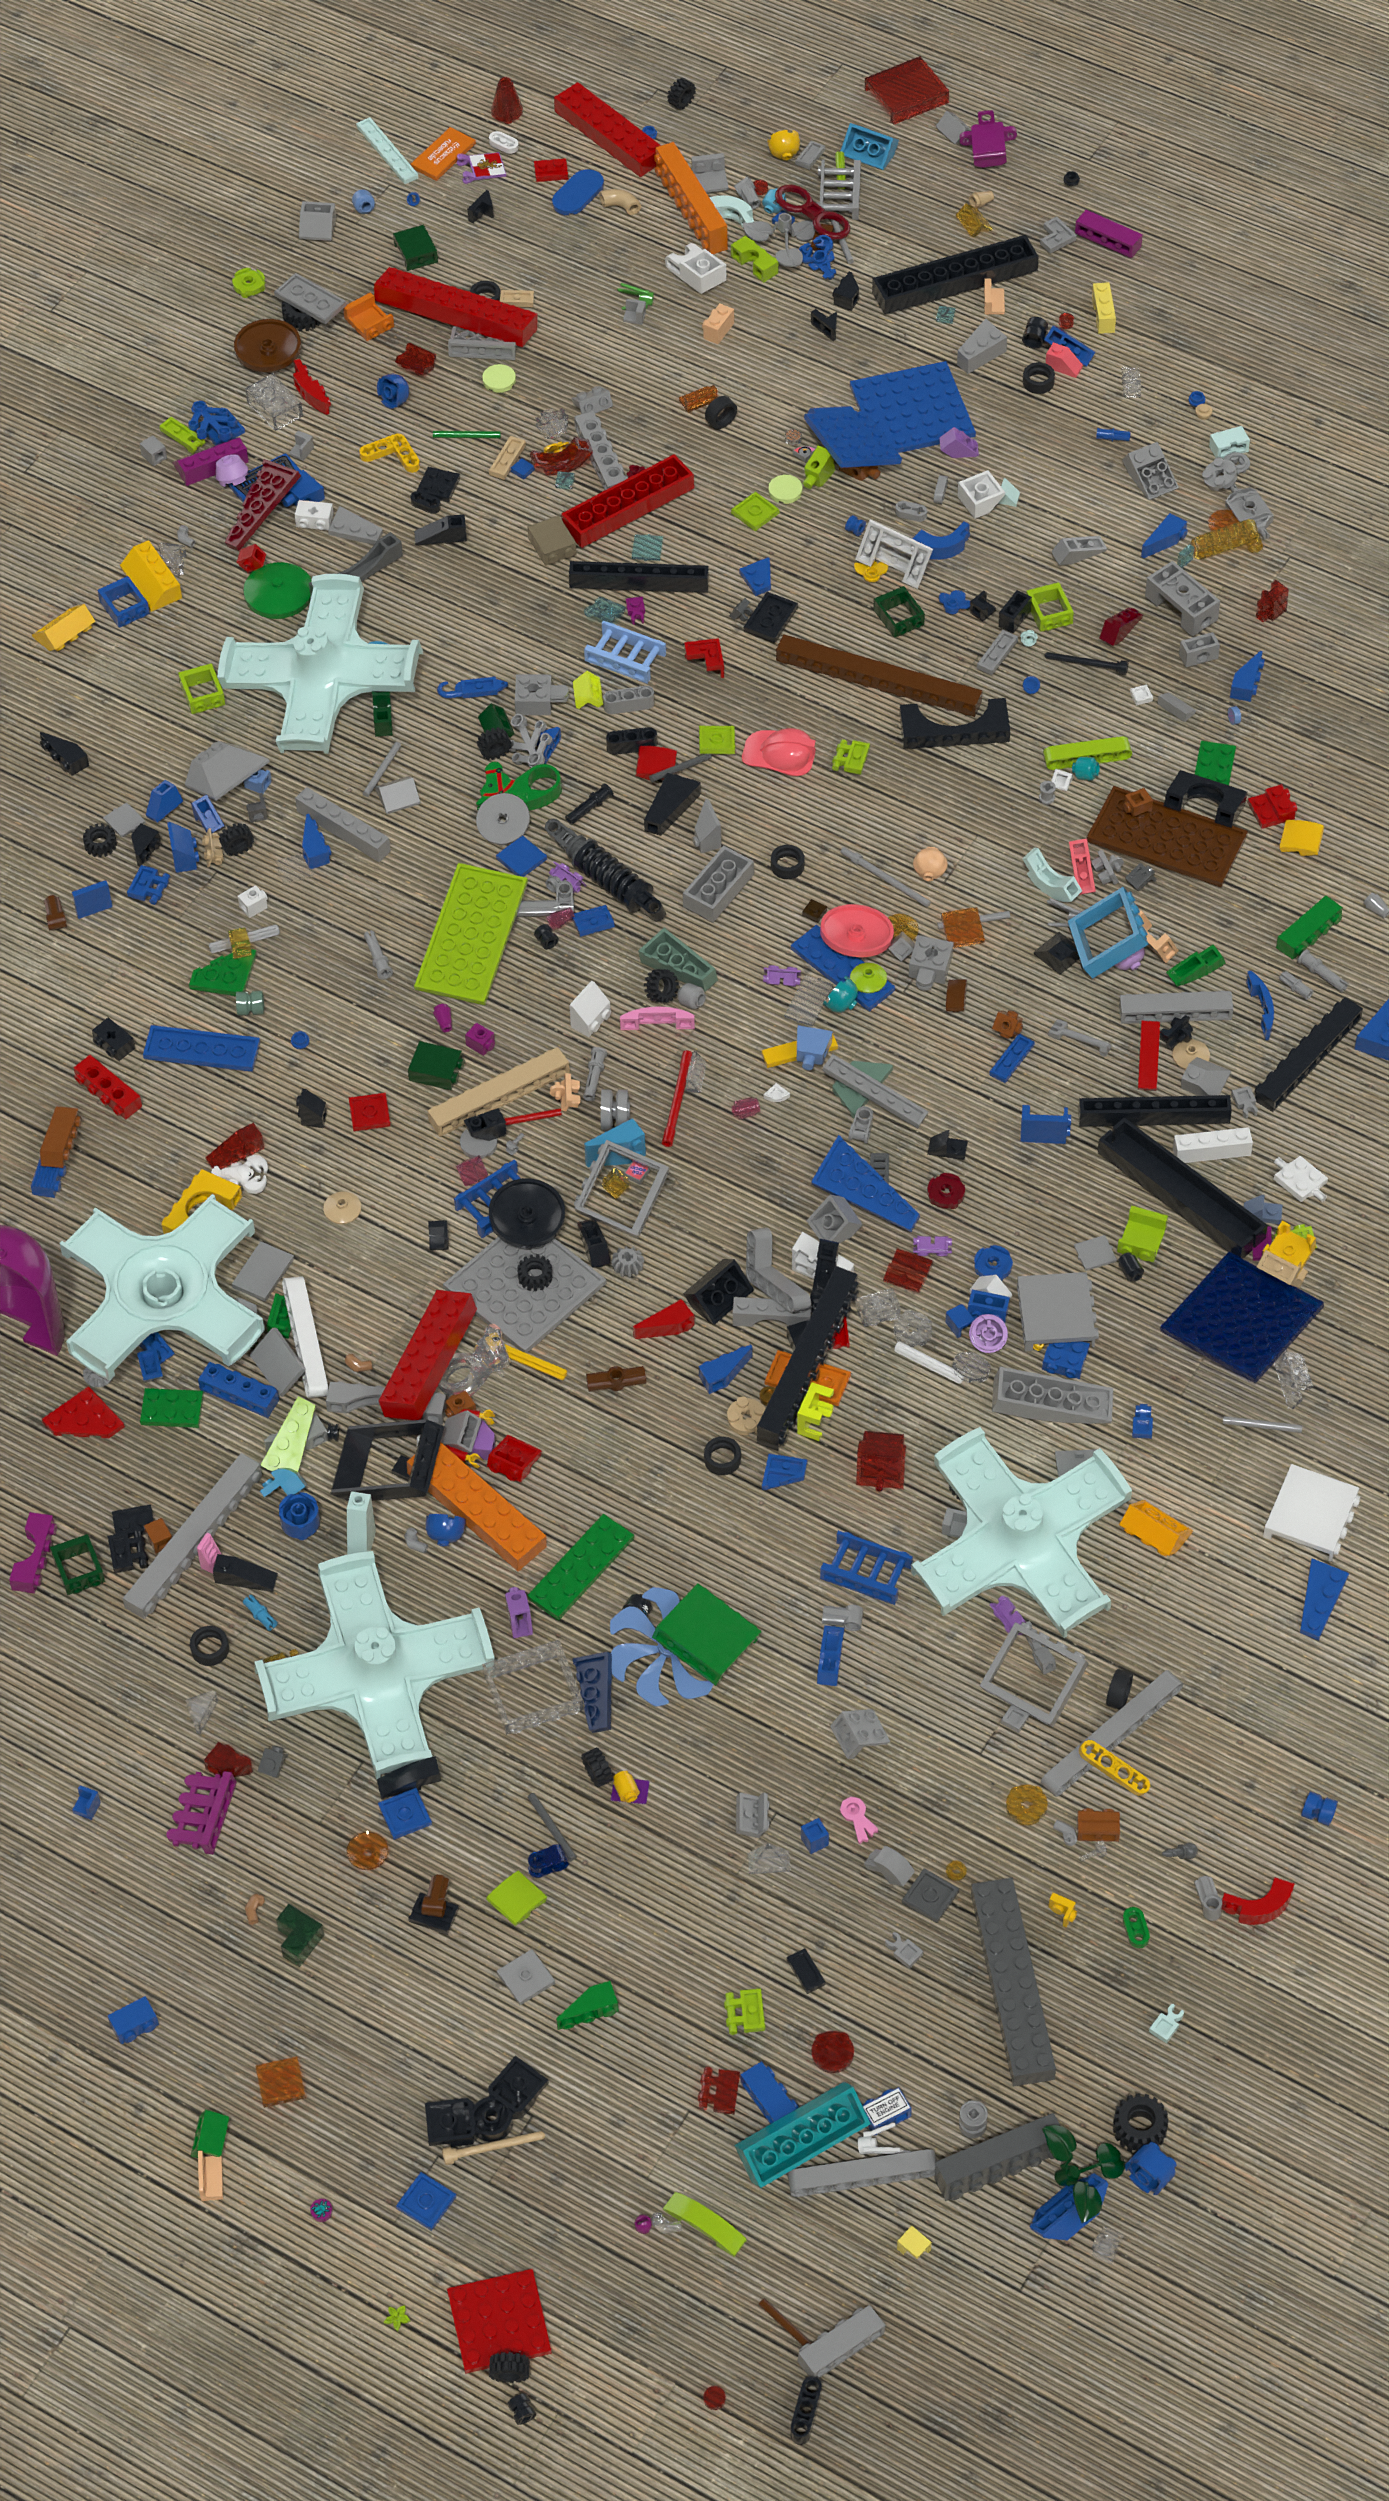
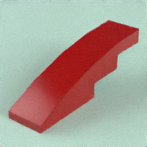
[1138,1020,1160,1091]

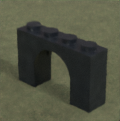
[1164,770,1248,828]

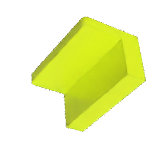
[573,671,603,709]

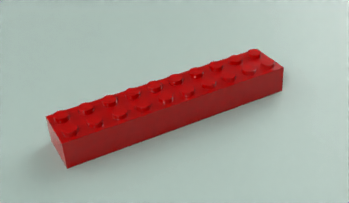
[374,267,538,347]

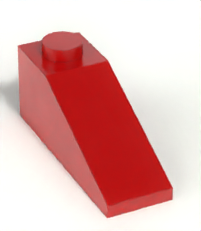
[633,1299,695,1339]

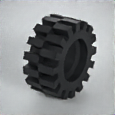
[667,77,696,110]
[477,727,512,760]
[83,823,117,858]
[219,823,254,856]
[644,969,679,1003]
[517,1254,553,1291]
[581,1747,613,1788]
[489,2352,530,2383]

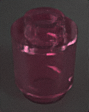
[731,1097,760,1119]

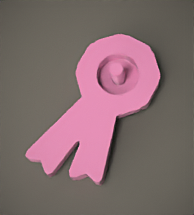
[840,1797,878,1844]

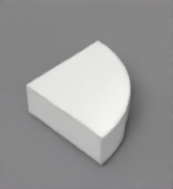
[764,1083,790,1102]

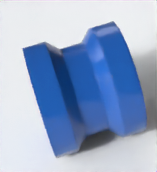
[845,515,866,536]

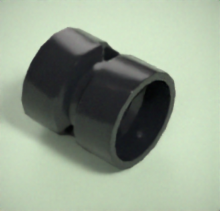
[1022,317,1048,349]

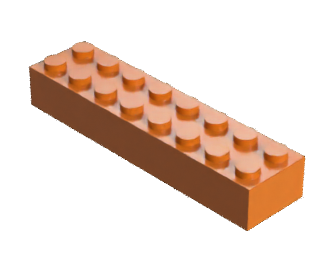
[654,142,728,254]
[407,1442,547,1572]

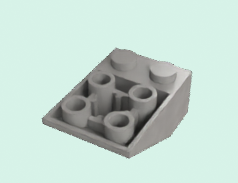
[1122,442,1179,500]

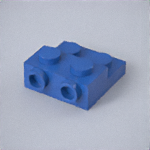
[1042,1341,1090,1379]

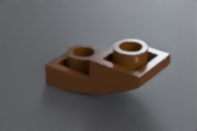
[946,979,968,1012]

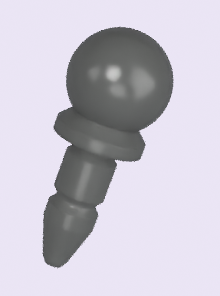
[1162,1843,1198,1859]

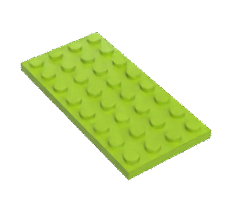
[414,863,528,1005]

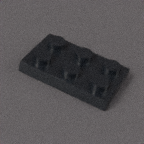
[743,592,798,643]

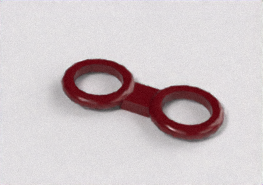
[775,184,851,240]

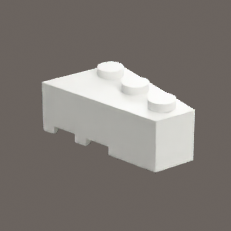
[792,1232,854,1279]

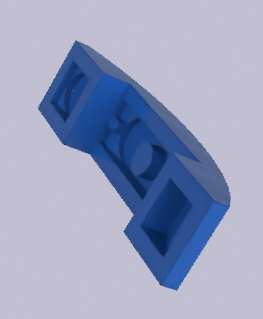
[1246,971,1274,1040]

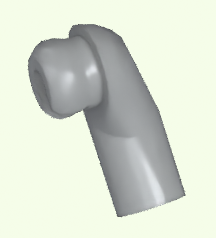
[177,525,196,548]
[404,1528,428,1554]
[1053,1819,1077,1846]

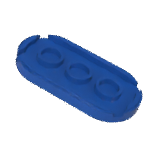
[552,169,604,215]

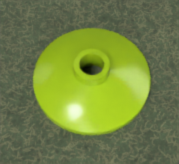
[850,963,887,993]

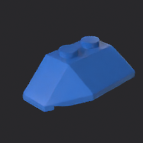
[1030,2173,1108,2240]

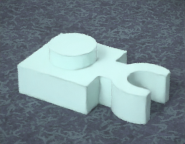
[1149,2004,1184,2044]

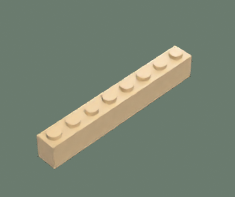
[427,1047,570,1137]

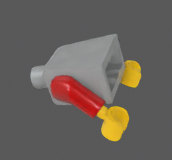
[441,1409,496,1468]

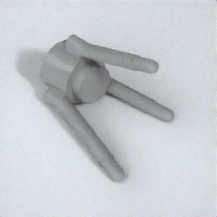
[1047,898,1082,927]

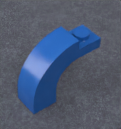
[912,521,970,560]

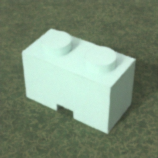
[1209,426,1250,459]

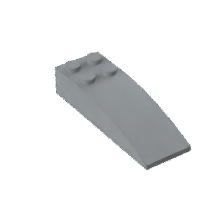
[992,1367,1113,1424]

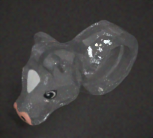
[438,1324,511,1397]

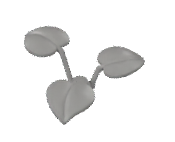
[743,213,815,267]

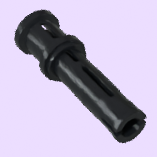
[565,783,614,825]

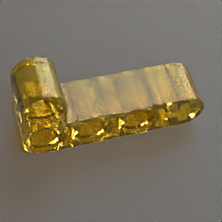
[1191,519,1263,559]

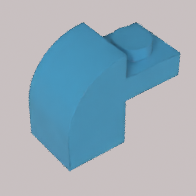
[260,1468,307,1497]

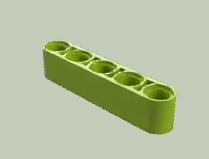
[1043,736,1132,770]

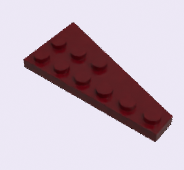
[225,459,301,551]

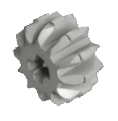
[611,1246,644,1279]

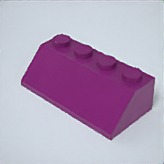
[173,437,249,486]

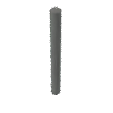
[649,754,712,782]
[528,1793,577,1861]

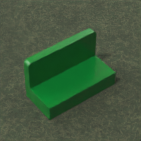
[190,2109,229,2158]

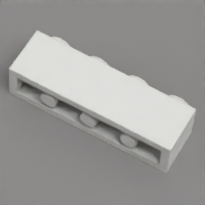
[1173,1127,1253,1163]

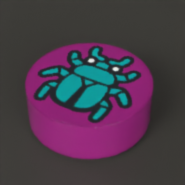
[310,2199,333,2222]

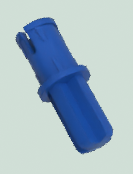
[1096,428,1131,442]

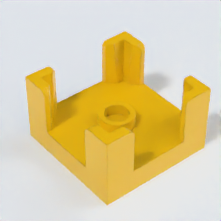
[1263,1221,1316,1278]

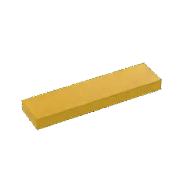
[761,1034,838,1068]

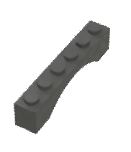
[309,532,403,596]

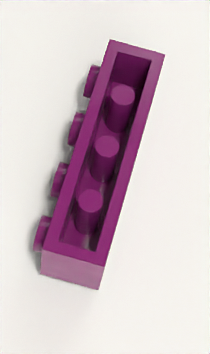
[1075,210,1143,258]

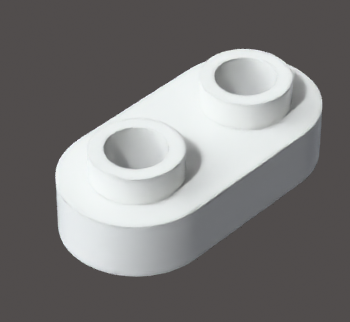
[489,131,519,154]

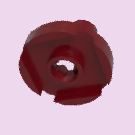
[927,1173,965,1209]

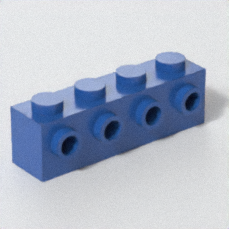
[198,1362,279,1418]

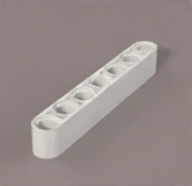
[282,1276,328,1398]

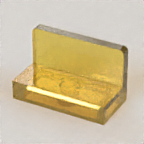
[956,203,993,238]

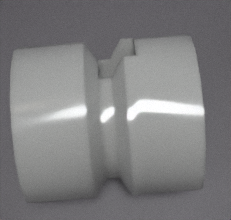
[959,2100,988,2139]

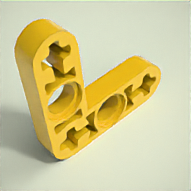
[359,433,420,473]

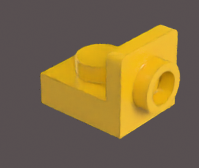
[1049,1893,1078,1928]

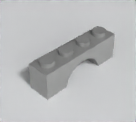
[733,1297,811,1327]

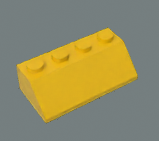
[120,540,182,612]

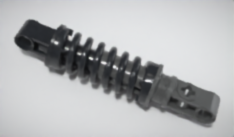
[545,818,666,921]

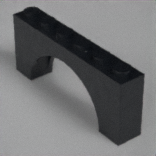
[899,698,1010,749]

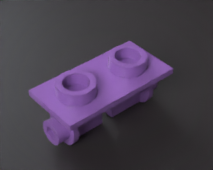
[549,861,587,893]
[763,965,801,987]
[913,1236,952,1256]
[989,1595,1026,1635]

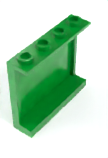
[652,1583,762,1686]

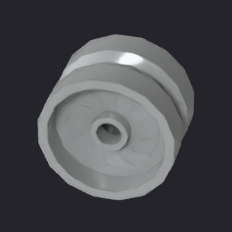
[601,1089,630,1131]

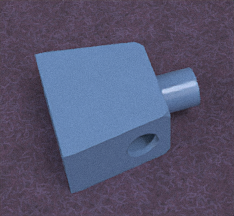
[797,1025,833,1070]

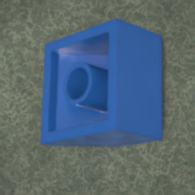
[167,822,200,873]

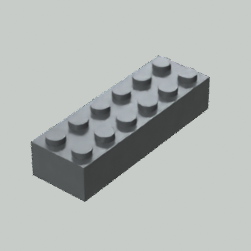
[934,2113,1060,2201]

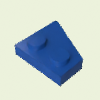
[739,557,771,596]
[762,1454,808,1490]

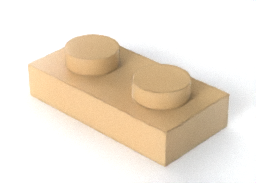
[500,290,534,307]

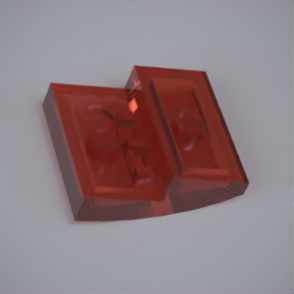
[883,1248,933,1293]

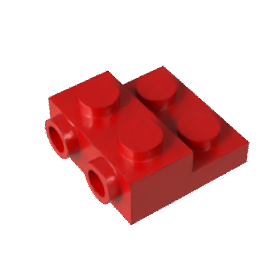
[1247,784,1297,829]
[487,1435,542,1482]

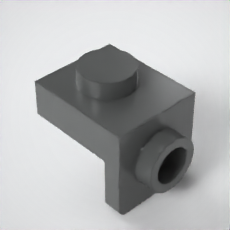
[257,1745,289,1778]

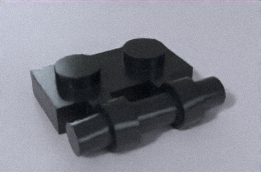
[107,1531,148,1573]

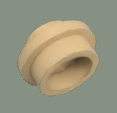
[1195,404,1213,420]

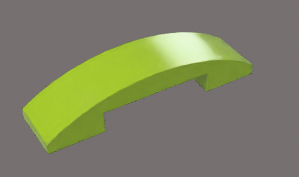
[663,2192,747,2257]

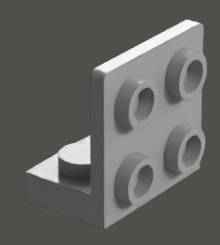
[691,153,729,193]
[830,1709,890,1759]

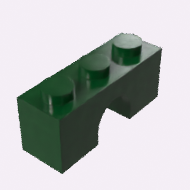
[372,691,393,737]

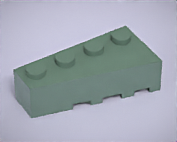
[638,928,718,992]

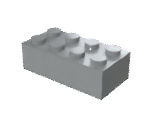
[683,845,754,922]

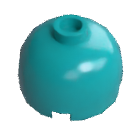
[823,976,858,1013]

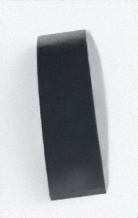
[810,1238,839,1313]

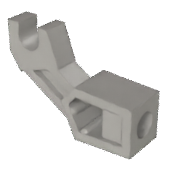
[1025,1621,1056,1674]

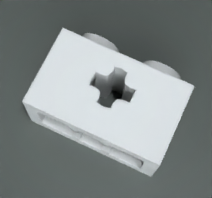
[295,500,334,530]

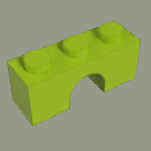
[731,235,779,283]

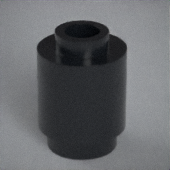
[1118,1252,1144,1281]

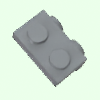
[572,386,613,414]
[736,1792,770,1838]

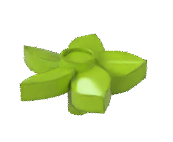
[384,2306,411,2332]

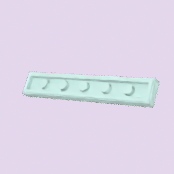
[356,117,419,184]

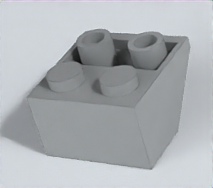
[299,201,336,241]

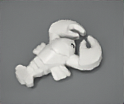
[211,1155,268,1194]

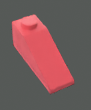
[1069,838,1096,895]

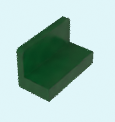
[478,703,515,738]

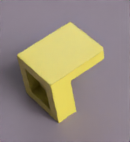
[897,2226,932,2259]

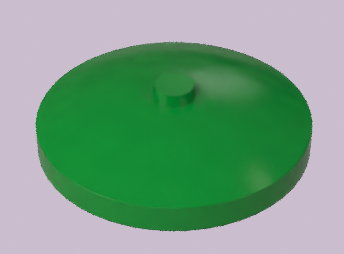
[243,562,312,619]

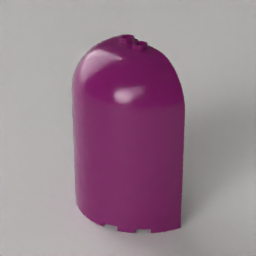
[0,1225,65,1356]

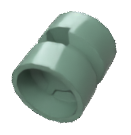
[236,990,264,1016]

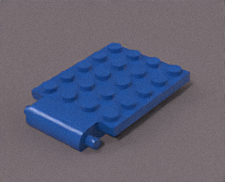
[804,406,902,468]

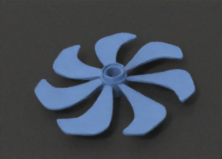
[610,1587,714,1707]

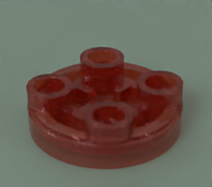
[811,2031,854,2073]

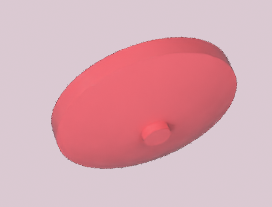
[820,904,894,957]

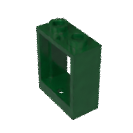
[873,586,925,638]
[50,1534,105,1596]

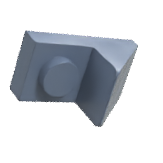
[1244,1194,1283,1224]

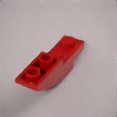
[293,359,331,415]

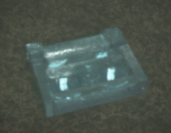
[584,597,626,623]

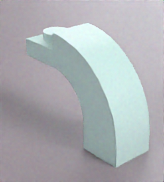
[709,195,754,230]
[1023,848,1082,902]

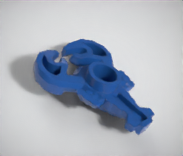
[799,235,836,280]

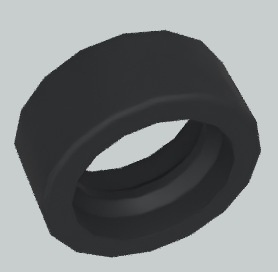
[470,281,501,301]
[1023,362,1055,394]
[705,396,737,429]
[771,845,805,879]
[704,1436,741,1475]
[190,1626,229,1666]
[1106,1669,1133,1710]

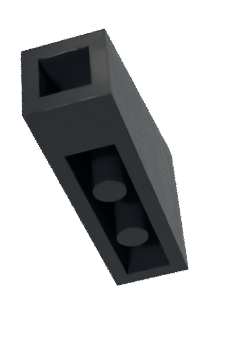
[644,773,701,836]

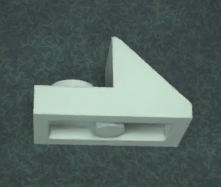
[998,478,1020,507]

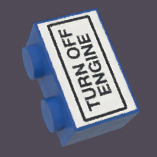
[863,2087,912,2136]

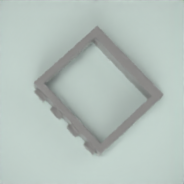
[574,1140,670,1239]
[980,1622,1089,1728]

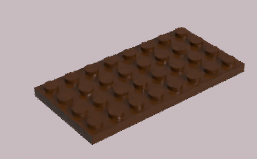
[1087,786,1248,888]

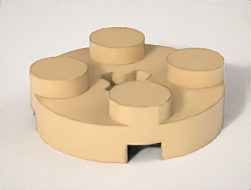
[727,1396,765,1435]

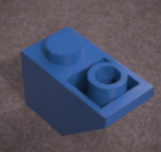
[146,780,183,823]

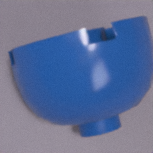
[377,373,409,409]
[425,1514,466,1546]

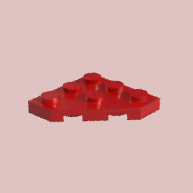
[42,1386,125,1438]

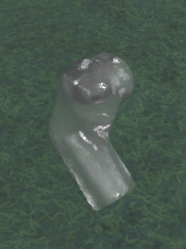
[651,2212,682,2234]

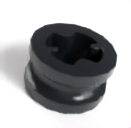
[327,1423,339,1441]

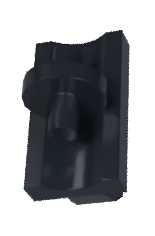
[1160,1015,1193,1050]

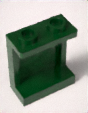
[393,224,438,271]

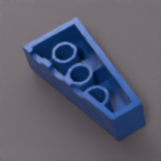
[1355,999,1389,1061]

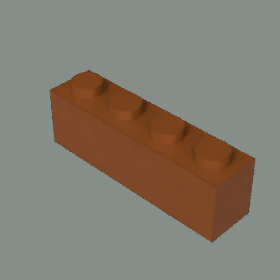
[40,1106,81,1168]

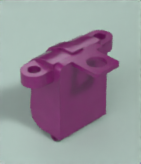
[959,110,1017,168]

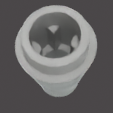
[1364,892,1389,918]

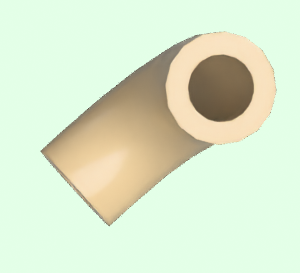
[599,189,641,215]

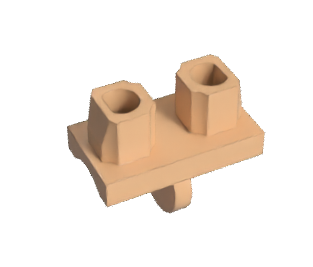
[550,1073,580,1111]

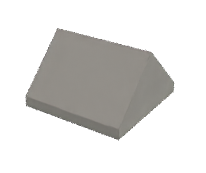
[375,776,420,814]

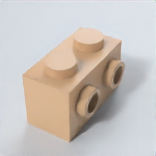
[702,303,734,344]

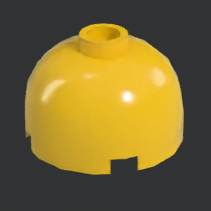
[767,130,800,160]

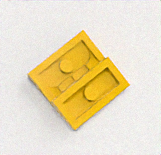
[1279,820,1324,856]

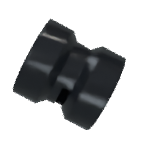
[534,924,559,950]
[507,2393,536,2425]

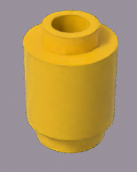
[613,1771,640,1803]

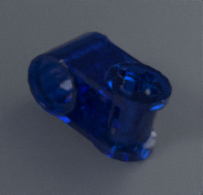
[528,1844,569,1878]

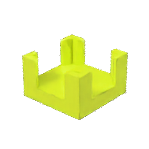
[797,1382,834,1441]

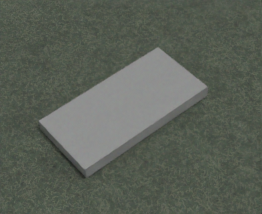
[274,273,347,324]

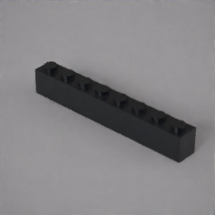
[569,561,709,593]
[1254,997,1363,1112]
[1078,1095,1232,1127]

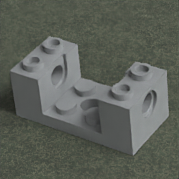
[1145,561,1220,637]

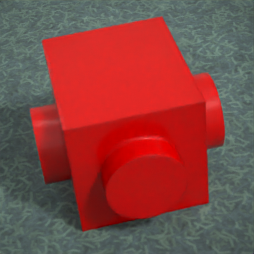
[236,544,267,573]

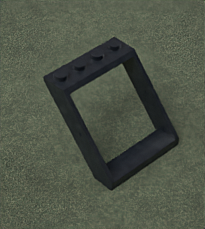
[330,1419,444,1501]

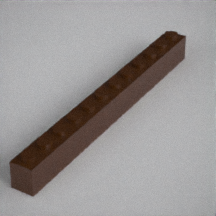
[776,634,983,717]

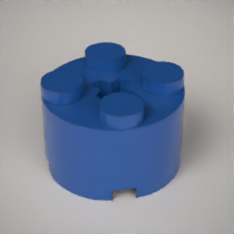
[279,1492,320,1540]
[1125,2142,1177,2195]

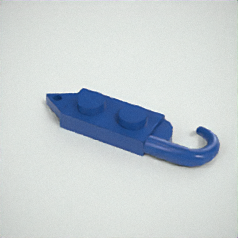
[437,677,508,698]

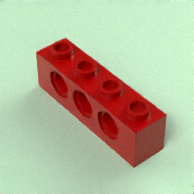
[73,1055,142,1120]

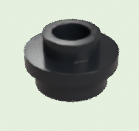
[1063,171,1080,186]

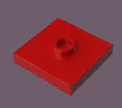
[349,1092,391,1131]

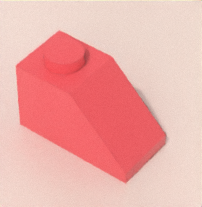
[1046,342,1083,378]

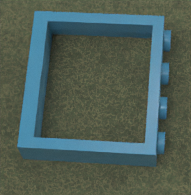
[1068,887,1149,979]

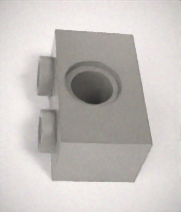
[1179,632,1220,667]

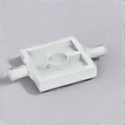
[1273,1156,1328,1202]

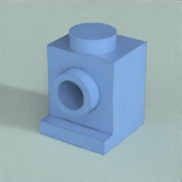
[243,769,272,794]

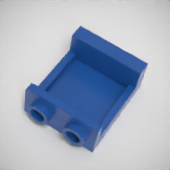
[1020,1105,1071,1144]

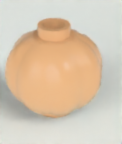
[913,847,948,881]

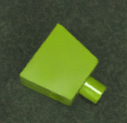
[803,445,835,489]

